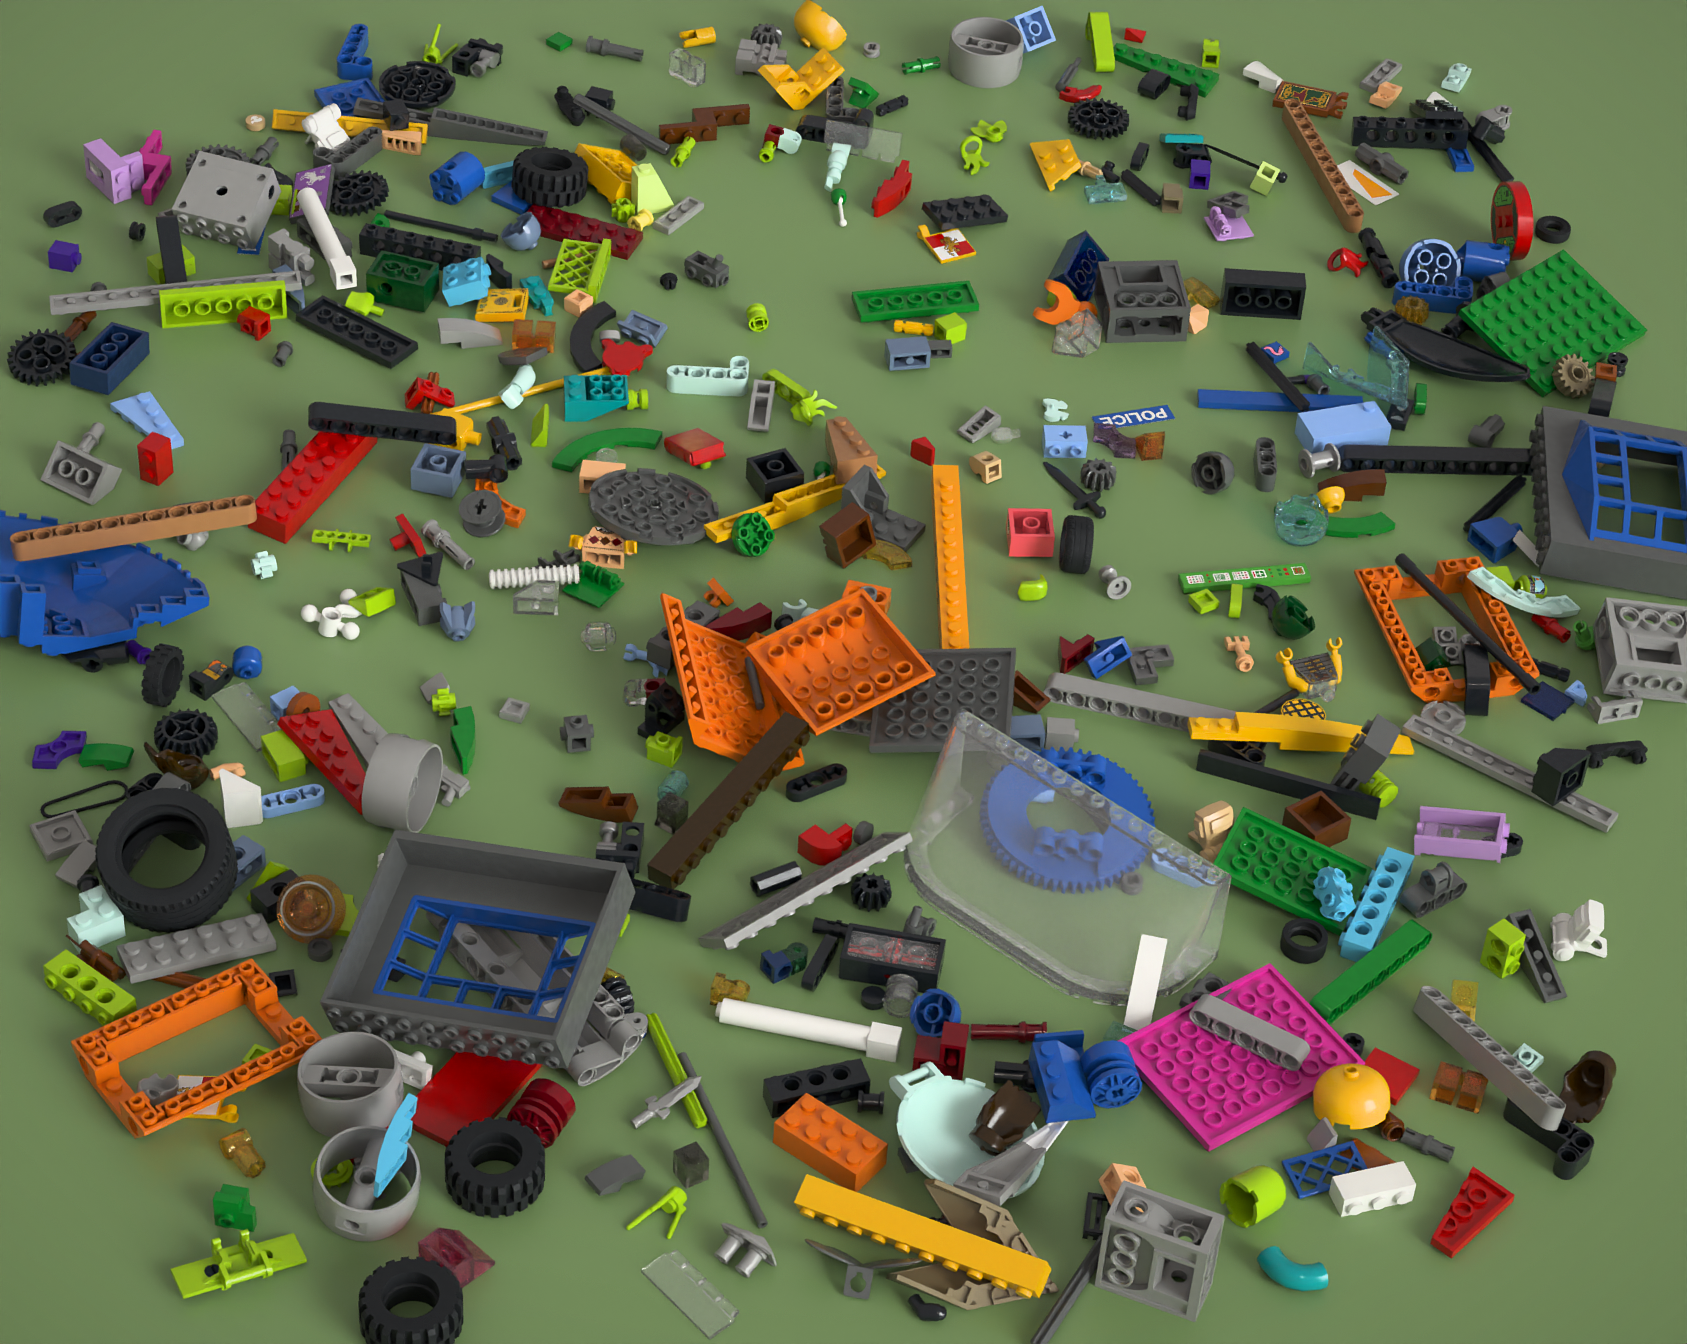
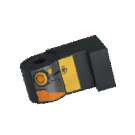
[189,660,234,701]

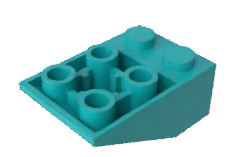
[564,374,629,422]

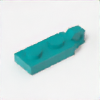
[520,275,554,316]

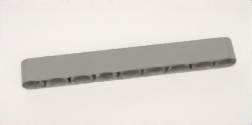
[1043,672,1237,732]
[1413,986,1566,1131]

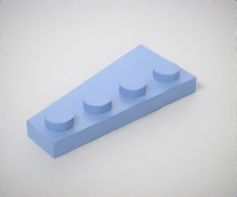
[110,391,184,449]

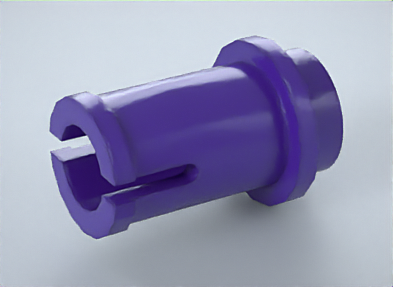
[127,640,152,664]

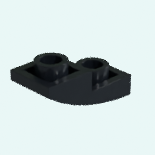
[486,254,512,289]

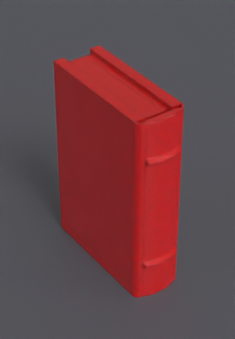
[664,428,726,466]

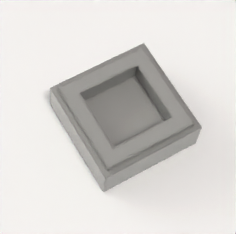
[499,697,530,724]

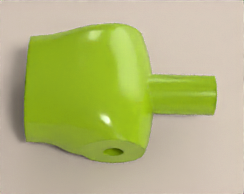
[345,291,385,317]

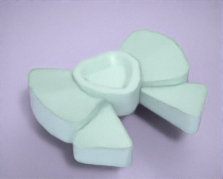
[1042,398,1069,422]

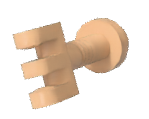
[1224,636,1254,672]

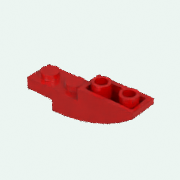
[871,160,912,218]

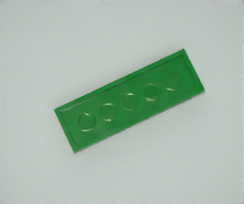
[852,280,979,322]

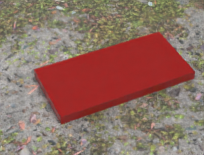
[411,1051,542,1147]

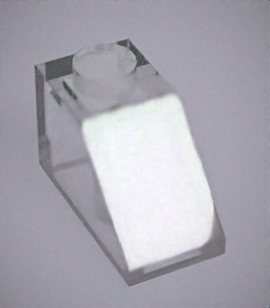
[513,580,559,615]

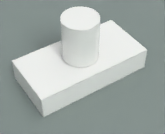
[394,1049,433,1090]

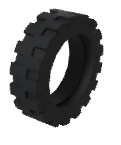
[141,643,184,707]

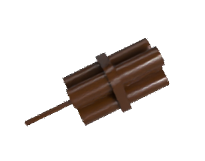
[66,935,126,982]

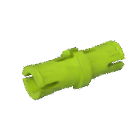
[671,137,696,168]

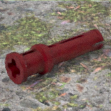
[971,1021,1047,1044]

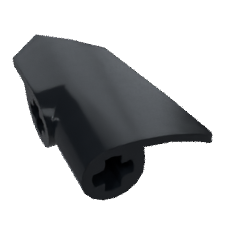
[61,641,130,673]

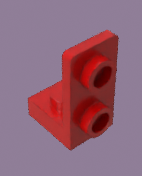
[404,377,455,410]

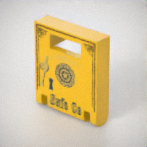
[475,288,529,322]

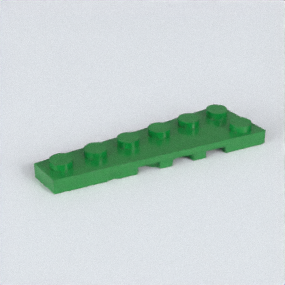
[1113,43,1219,98]

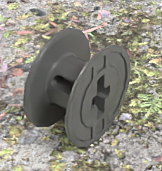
[459,490,505,537]

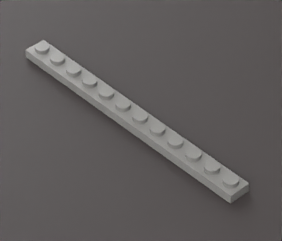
[49,271,302,315]

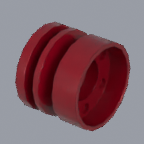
[507,1078,576,1148]

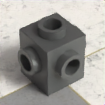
[560,715,594,753]

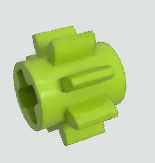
[611,198,635,223]
[431,688,456,716]

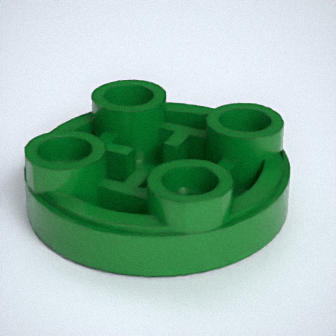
[731,512,775,557]

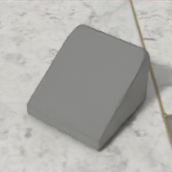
[420,672,450,704]
[1307,1117,1338,1152]

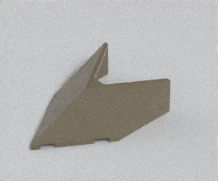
[886,1179,1059,1310]

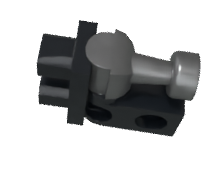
[452,38,503,77]
[596,821,644,878]

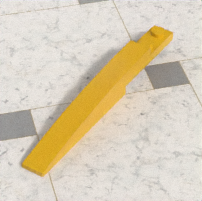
[704,464,886,543]
[1187,712,1414,755]

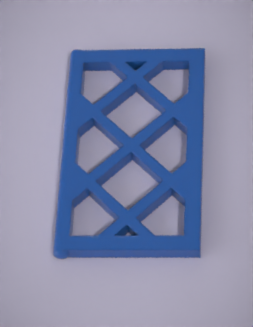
[1282,1141,1368,1199]

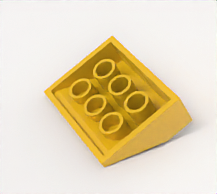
[574,143,637,204]

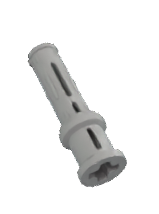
[421,519,475,570]

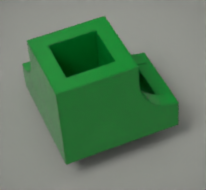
[213,1184,257,1232]

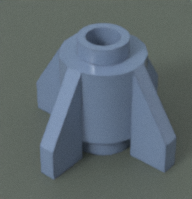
[440,601,475,641]

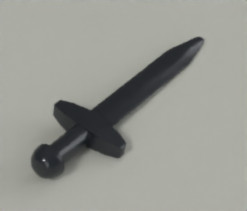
[1204,144,1288,183]
[1043,462,1106,519]

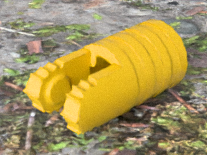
[679,26,716,48]

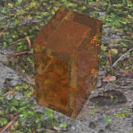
[512,319,556,353]
[1429,1061,1489,1114]

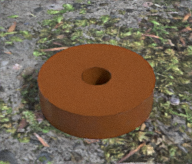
[286,692,320,716]

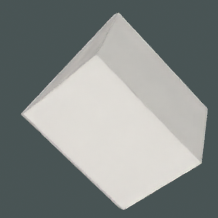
[219,768,263,828]

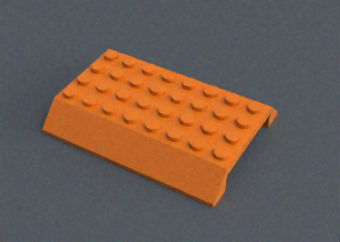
[660,593,805,771]

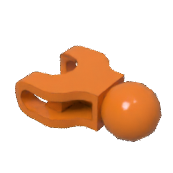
[1032,279,1098,327]

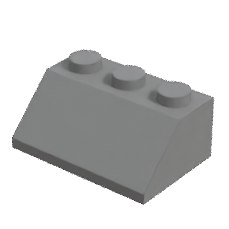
[40,440,122,505]

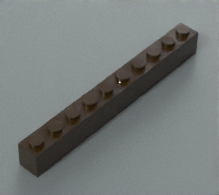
[647,712,810,889]

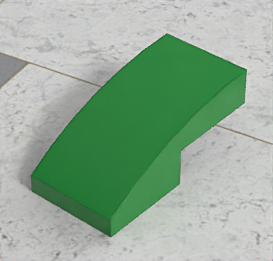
[78,743,134,771]

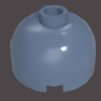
[501,212,541,251]

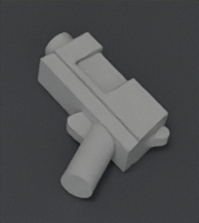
[440,764,470,807]

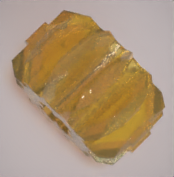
[1395,295,1429,325]

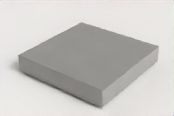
[29,810,93,862]

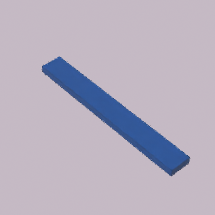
[1197,389,1363,412]

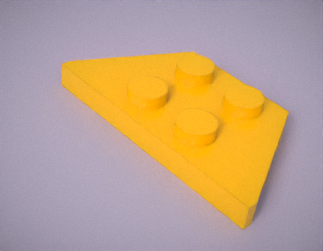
[1030,139,1081,191]

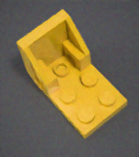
[758,47,845,110]

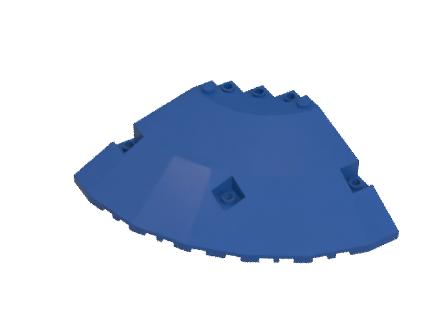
[0,510,210,656]

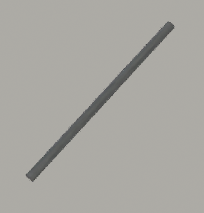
[678,1052,768,1228]

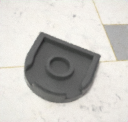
[498,347,548,365]

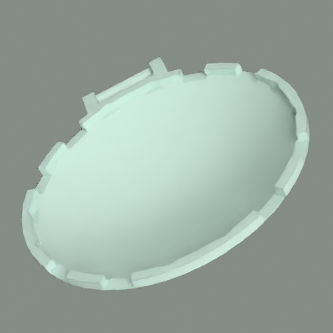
[889,1061,1045,1198]

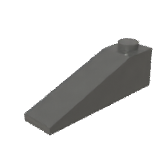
[1505,909,1567,1003]

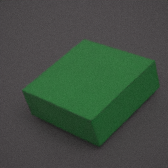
[546,32,573,52]

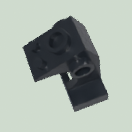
[637,681,685,739]

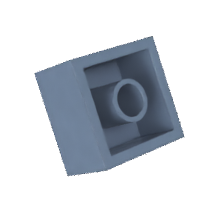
[410,443,466,498]

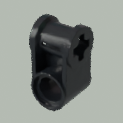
[1173,143,1212,169]

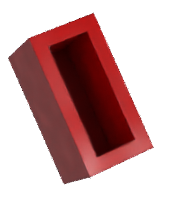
[137,431,174,486]

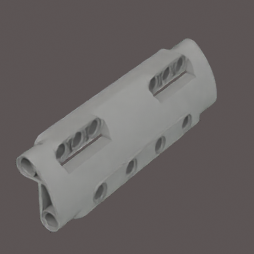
[426,911,642,1086]

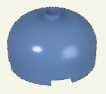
[1399,238,1461,287]

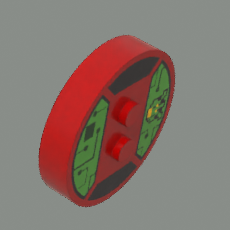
[1491,181,1533,261]

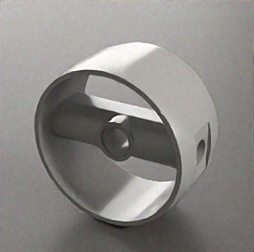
[948,17,1024,88]
[362,733,443,833]
[297,1032,404,1138]
[312,1126,421,1241]

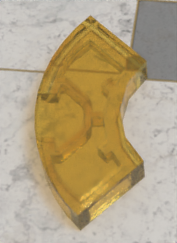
[862,539,912,570]

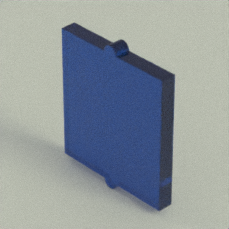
[1521,681,1575,721]

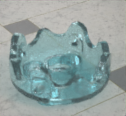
[1274,494,1329,547]

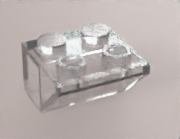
[1052,308,1103,358]

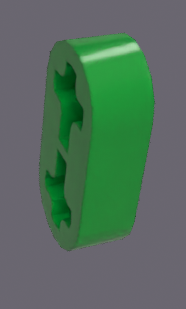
[1414,383,1427,415]

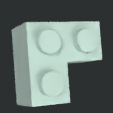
[67,885,126,954]

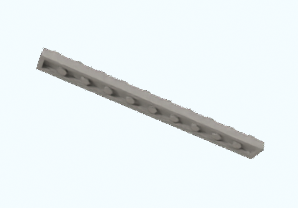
[1401,714,1619,833]

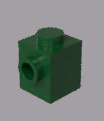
[1415,637,1451,671]

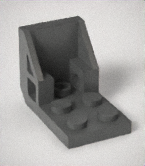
[841,465,926,554]

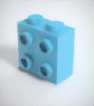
[442,257,491,307]

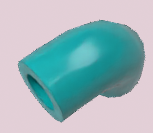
[1257,1246,1329,1291]

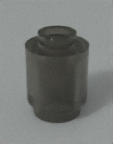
[620,134,647,161]

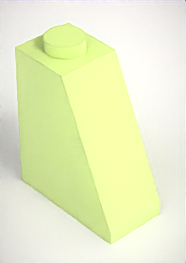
[631,163,674,215]

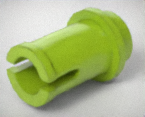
[758,141,776,163]

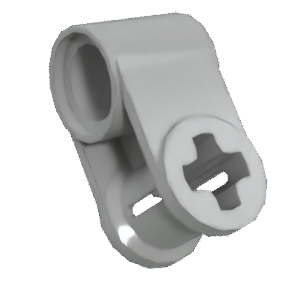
[1475,105,1512,130]

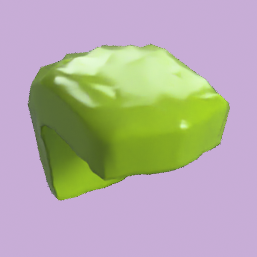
[1017,574,1048,601]

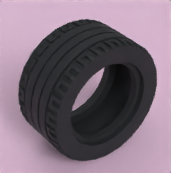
[95,788,238,933]

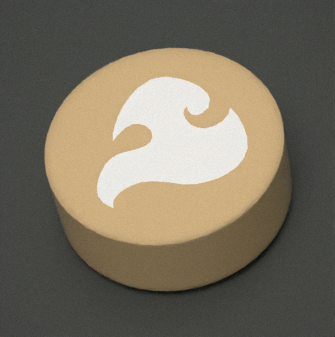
[246,114,265,131]

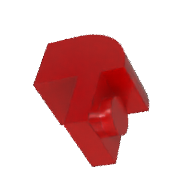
[797,823,853,866]

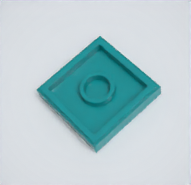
[1159,133,1204,143]

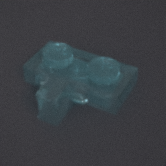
[1084,175,1127,204]

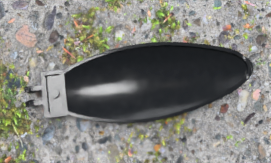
[1361,307,1531,382]

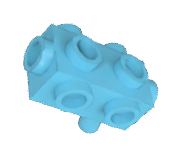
[1313,866,1356,922]

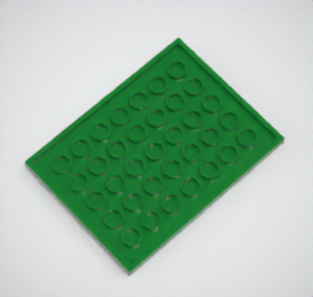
[1458,249,1647,397]

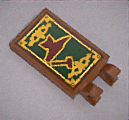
[1272,81,1349,119]

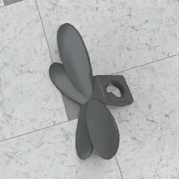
[805,1239,922,1299]

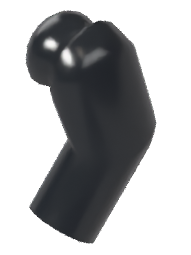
[1101,160,1120,185]
[908,1294,947,1321]

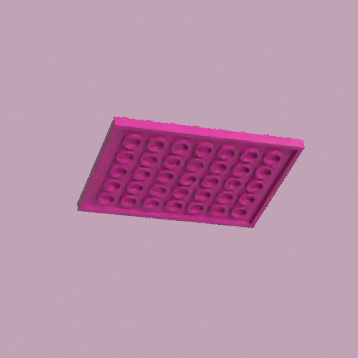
[1118,963,1365,1152]

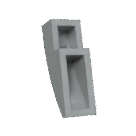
[437,318,503,349]
[747,379,775,432]

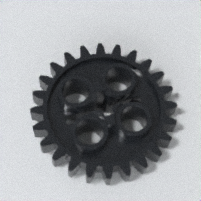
[1068,98,1129,140]
[330,170,389,217]
[7,329,77,387]

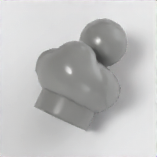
[177,531,209,551]

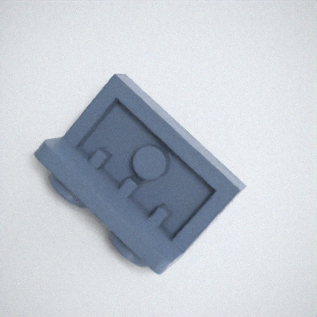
[617,310,668,348]

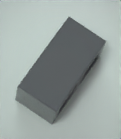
[927,340,953,358]

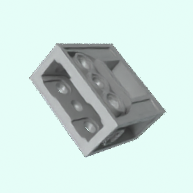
[1593,597,1687,703]
[1095,1180,1225,1322]

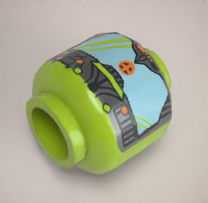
[1513,575,1547,599]

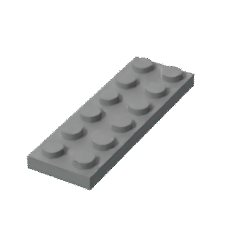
[116,913,277,984]

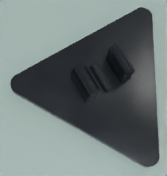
[397,552,443,586]

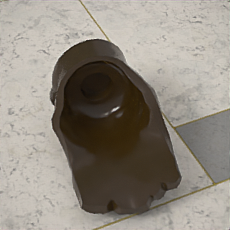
[144,742,209,790]
[1559,1050,1616,1124]
[969,1080,1041,1156]

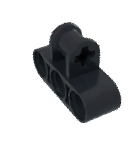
[1208,740,1267,766]

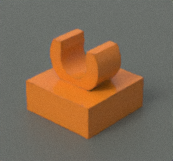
[704,577,734,608]

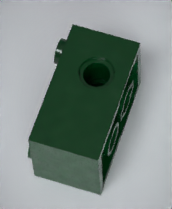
[366,250,439,313]

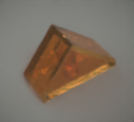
[1133,431,1165,461]

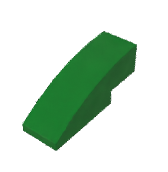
[450,706,476,775]

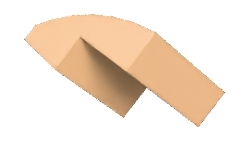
[1369,81,1402,109]

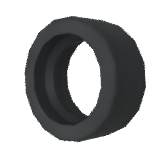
[1280,918,1328,964]

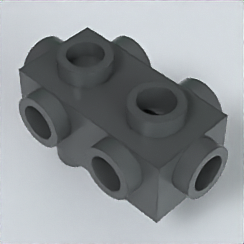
[684,250,729,288]

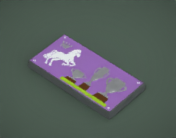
[289,163,335,224]

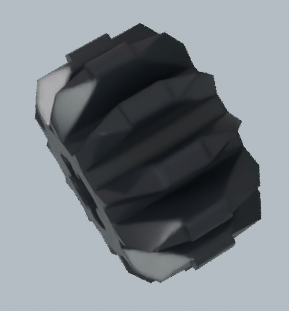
[851,872,892,912]
[601,977,635,1014]

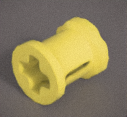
[627,209,654,231]

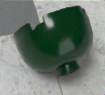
[1271,595,1315,640]

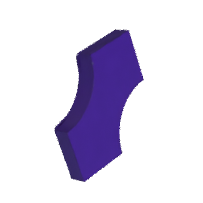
[32,731,87,769]

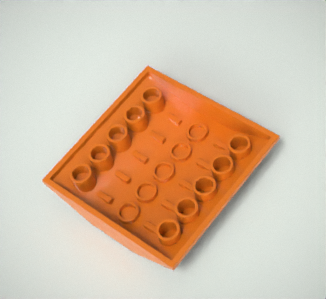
[745,588,936,736]

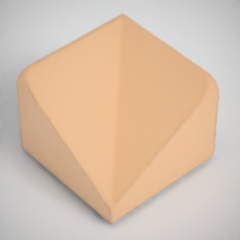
[564,289,593,318]
[1188,304,1209,334]

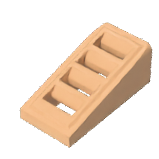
[382,130,422,155]

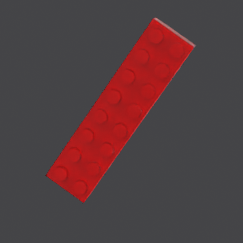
[248,431,377,544]

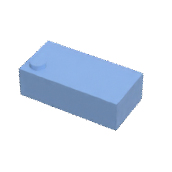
[1295,401,1391,454]

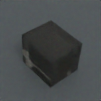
[673,1141,709,1189]

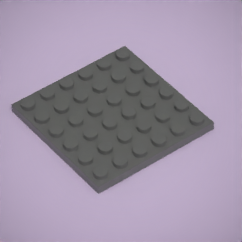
[869,648,1016,753]

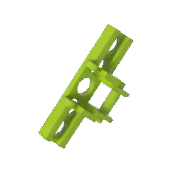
[312,529,371,553]

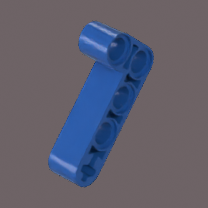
[337,24,373,81]
[1392,276,1473,314]

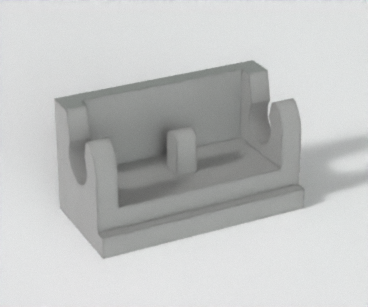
[1587,690,1643,724]

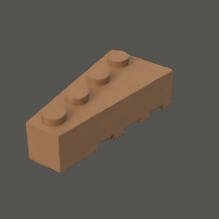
[825,416,878,484]

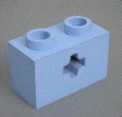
[1042,425,1088,458]

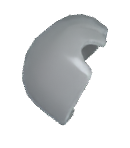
[137,1073,179,1107]

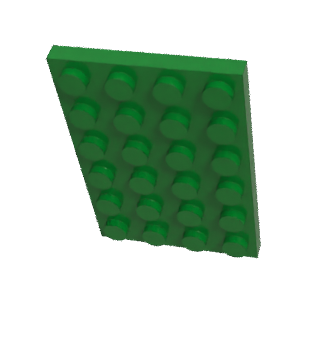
[1209,807,1373,936]

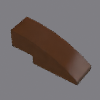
[1317,469,1387,502]
[1013,670,1051,714]
[558,786,638,823]

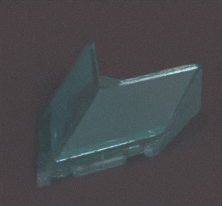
[1302,326,1410,410]

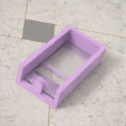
[1414,806,1510,863]

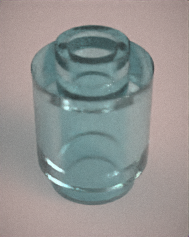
[657,770,689,805]

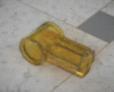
[219,1128,266,1179]

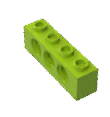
[43,949,137,1026]

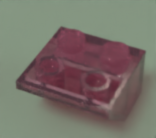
[418,1228,495,1288]

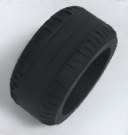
[1059,515,1094,574]

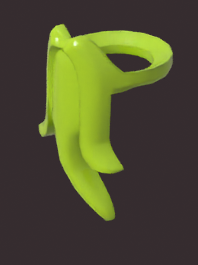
[960,135,990,176]
[790,389,837,426]

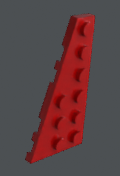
[277,709,366,815]

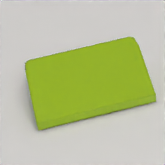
[530,404,549,447]
[348,587,396,617]

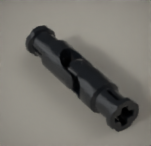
[1358,228,1399,288]

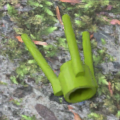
[422,24,458,64]
[626,1186,687,1239]

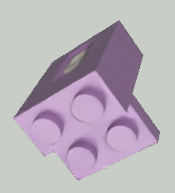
[83,138,145,204]

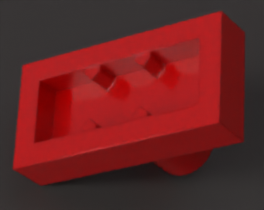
[389,513,427,557]

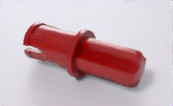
[1531,614,1571,643]

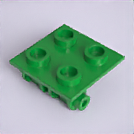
[562,561,624,608]

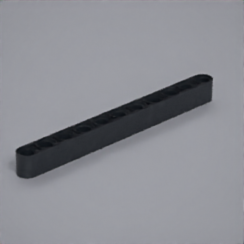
[1338,445,1533,476]

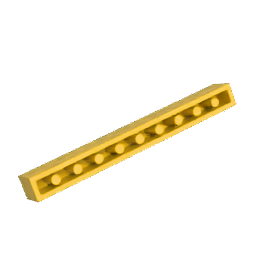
[794,1174,1051,1299]

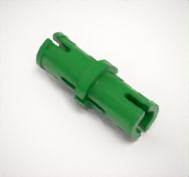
[902,56,941,75]

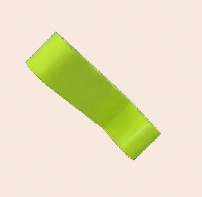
[1085,12,1115,72]

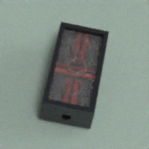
[839,923,946,993]

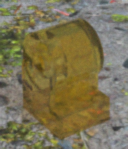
[710,972,751,1006]

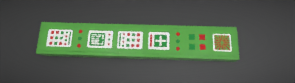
[1178,563,1311,594]

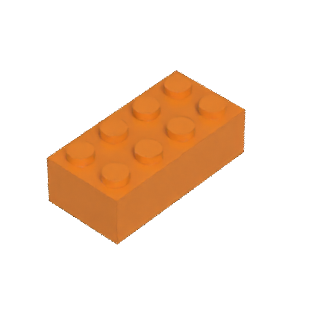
[773,1093,888,1192]

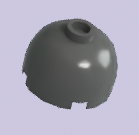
[1191,451,1235,494]

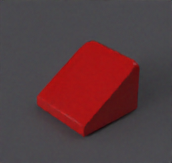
[910,437,935,466]

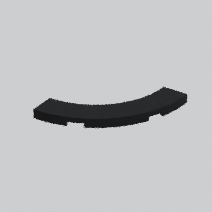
[570,301,616,373]

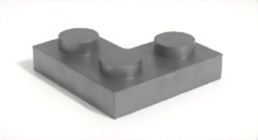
[1207,191,1249,219]
[1126,644,1174,685]

